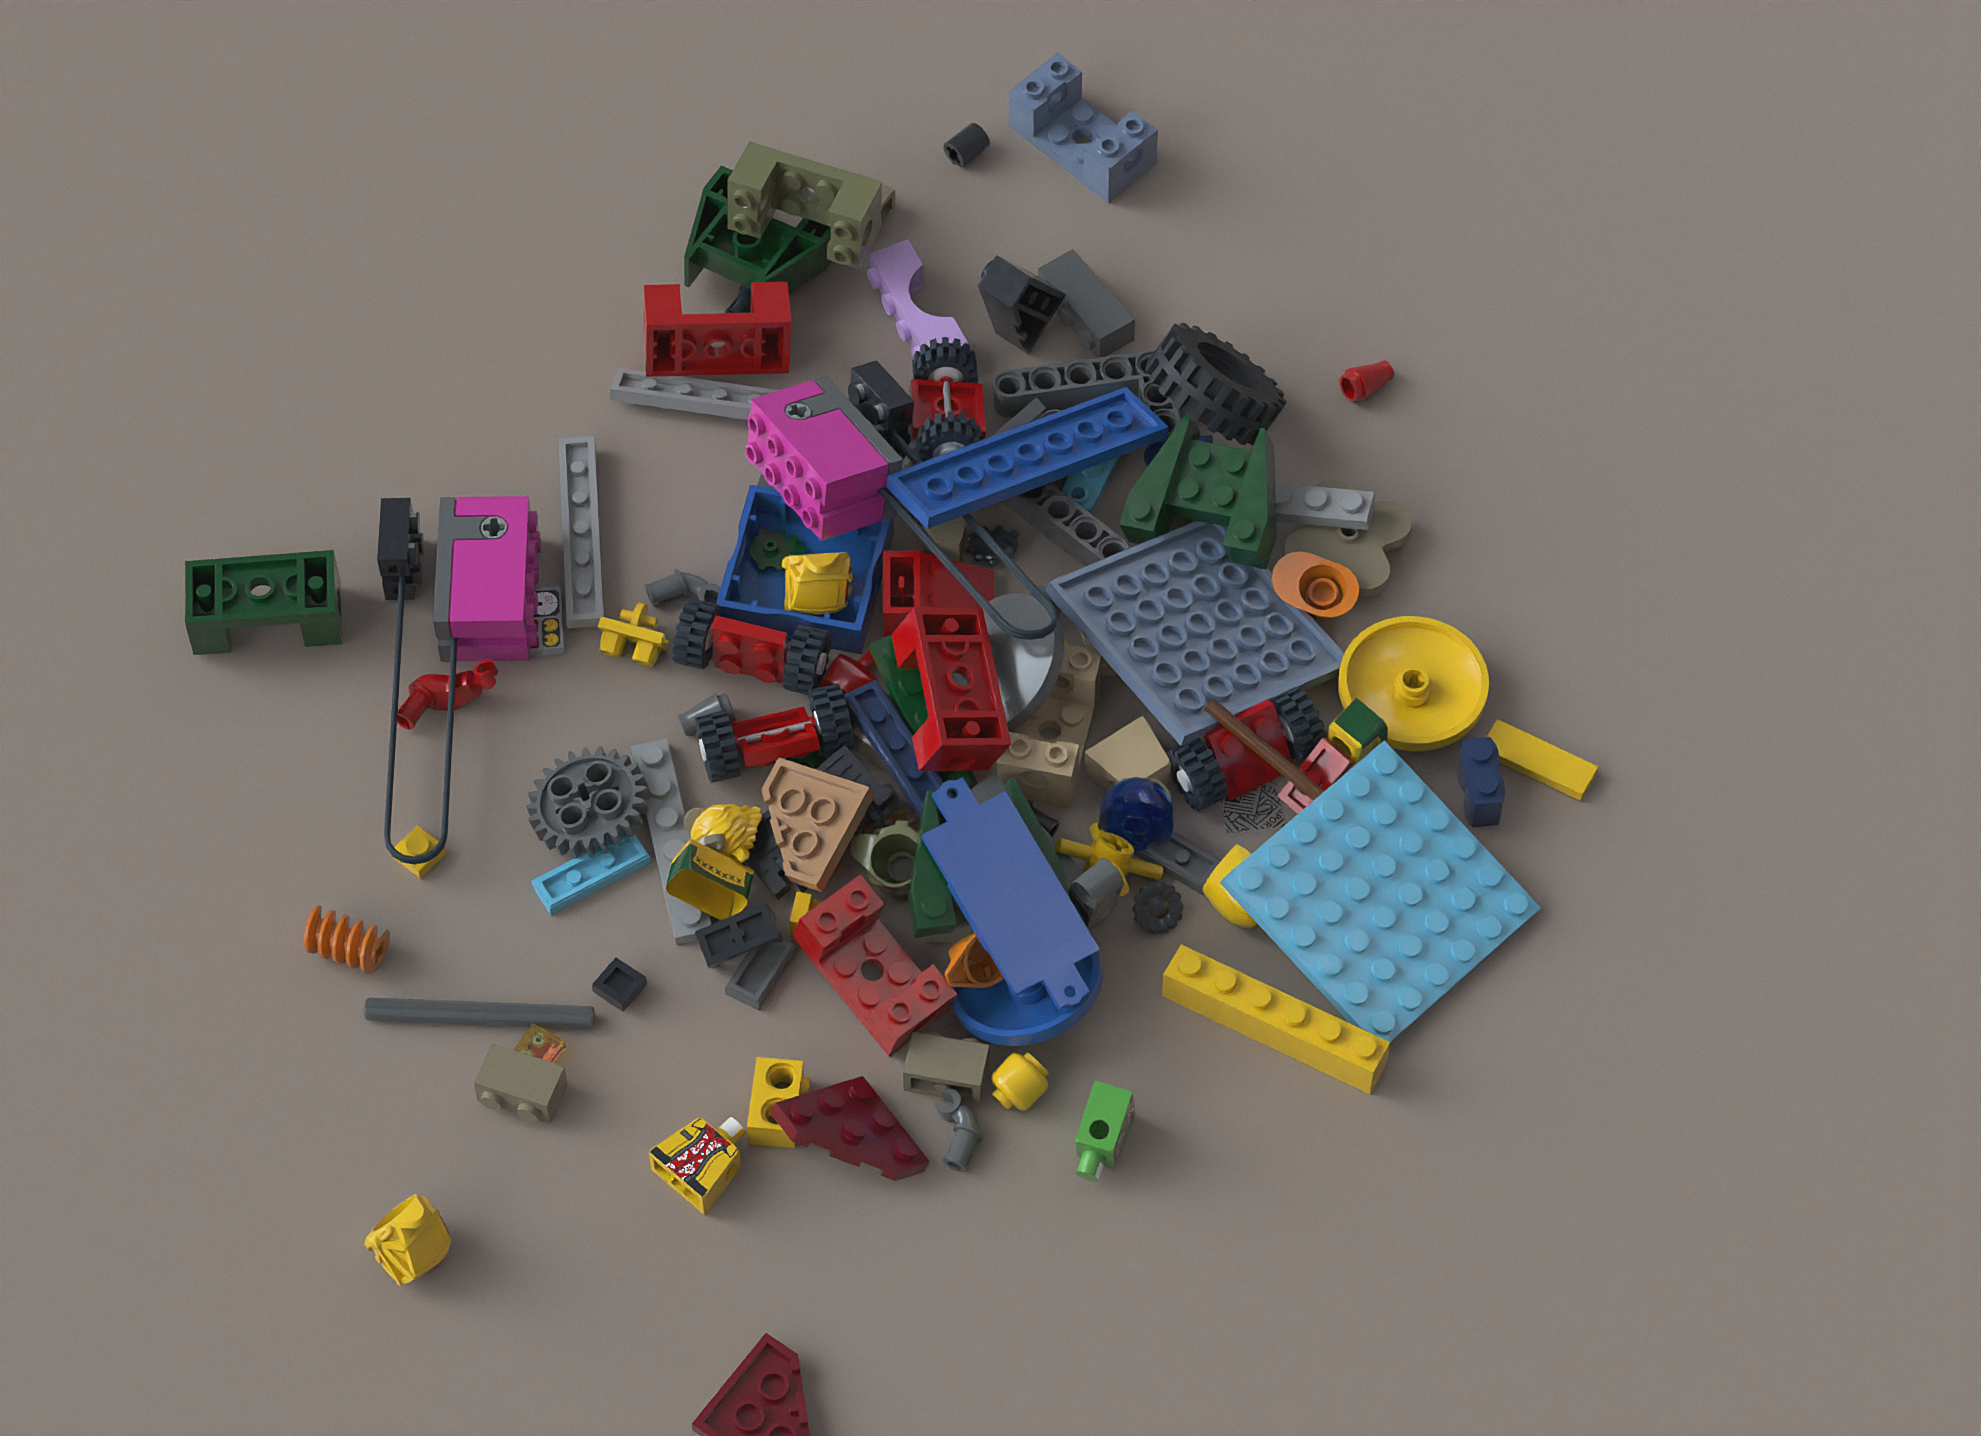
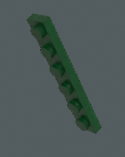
[868,635,978,798]

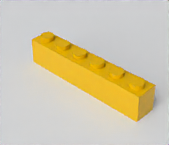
[1162,944,1390,1094]

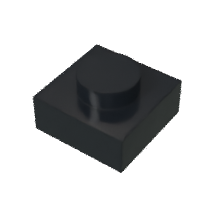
[592,957,647,1012]

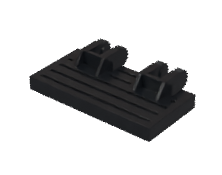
[745,745,894,900]

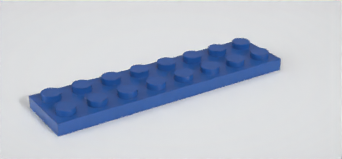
[886,387,1169,529]

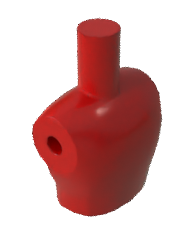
[820,650,878,695]

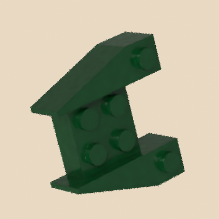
[684,165,832,294]
[1119,414,1277,570]
[908,778,1069,938]

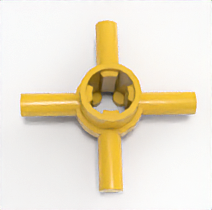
[1055,823,1163,896]

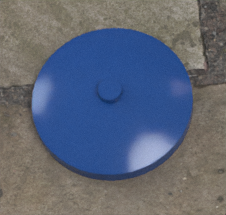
[952,952,1103,1046]

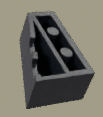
[978,255,1066,355]

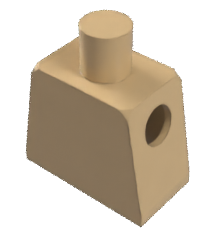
[1084,716,1172,809]

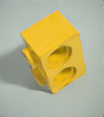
[747,1057,811,1149]

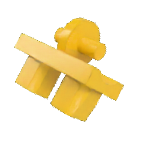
[597,602,670,668]

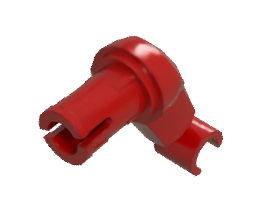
[397,659,499,730]

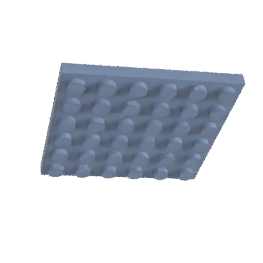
[1045,521,1344,746]

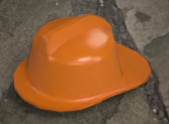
[1272,551,1359,618]

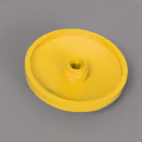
[1338,616,1489,751]

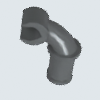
[645,569,720,607]
[935,1089,983,1172]

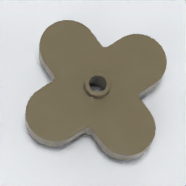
[1283,481,1412,597]

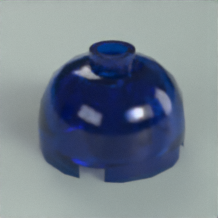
[1098,777,1175,850]

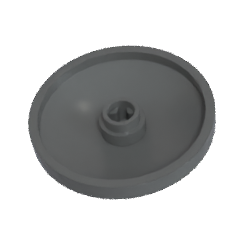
[952,593,1064,732]

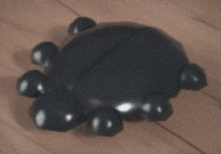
[966,525,1019,566]

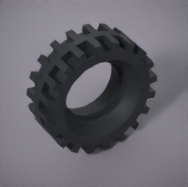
[1145,323,1286,446]

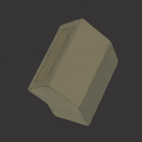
[923,521,966,562]

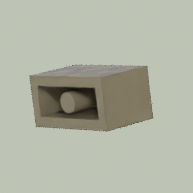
[903,1031,989,1104]
[474,1043,568,1124]

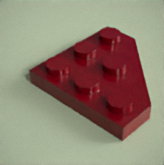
[770,1076,930,1181]
[692,1333,810,1436]

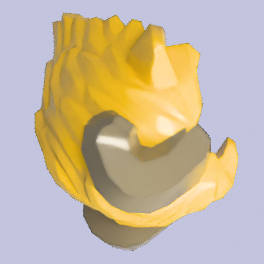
[683,804,762,863]

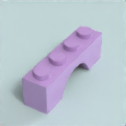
[866,239,968,360]

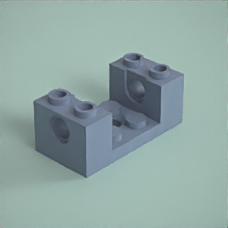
[1009,52,1158,203]

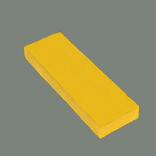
[1487,719,1599,801]

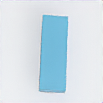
[531,832,651,915]

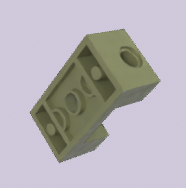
[728,141,882,269]

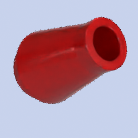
[1339,360,1394,402]

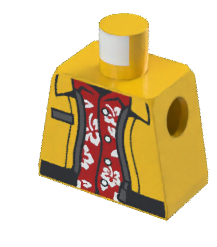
[648,1117,746,1215]

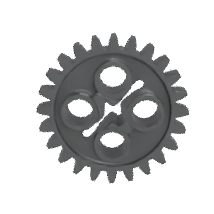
[526,746,650,858]

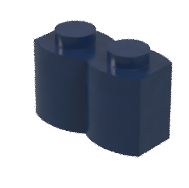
[1458,737,1505,827]

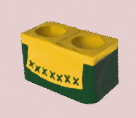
[1329,698,1388,770]
[666,839,754,920]

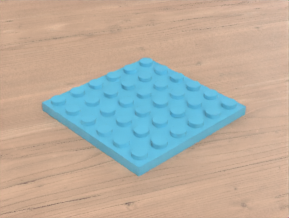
[1220,740,1541,1043]

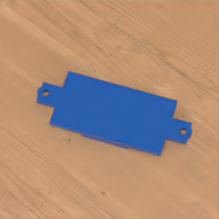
[921,777,1100,1011]

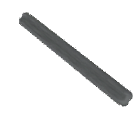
[364,997,595,1029]

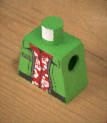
[1075,1080,1135,1181]

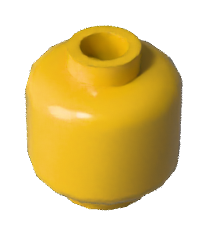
[991,1052,1049,1111]

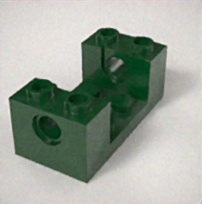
[185,550,342,655]

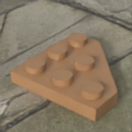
[761,758,875,892]

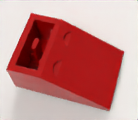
[883,551,994,637]

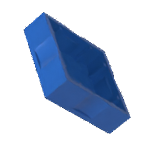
[716,485,894,654]

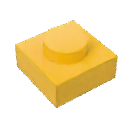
[393,825,446,879]

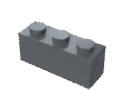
[1038,249,1135,358]

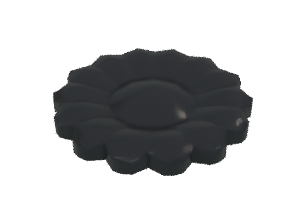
[1132,881,1184,934]

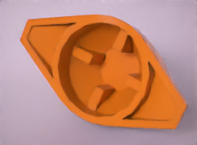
[945,932,1004,988]

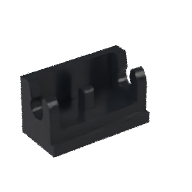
[695,902,783,969]

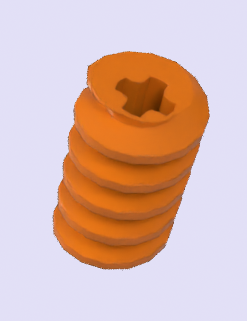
[304,905,390,974]

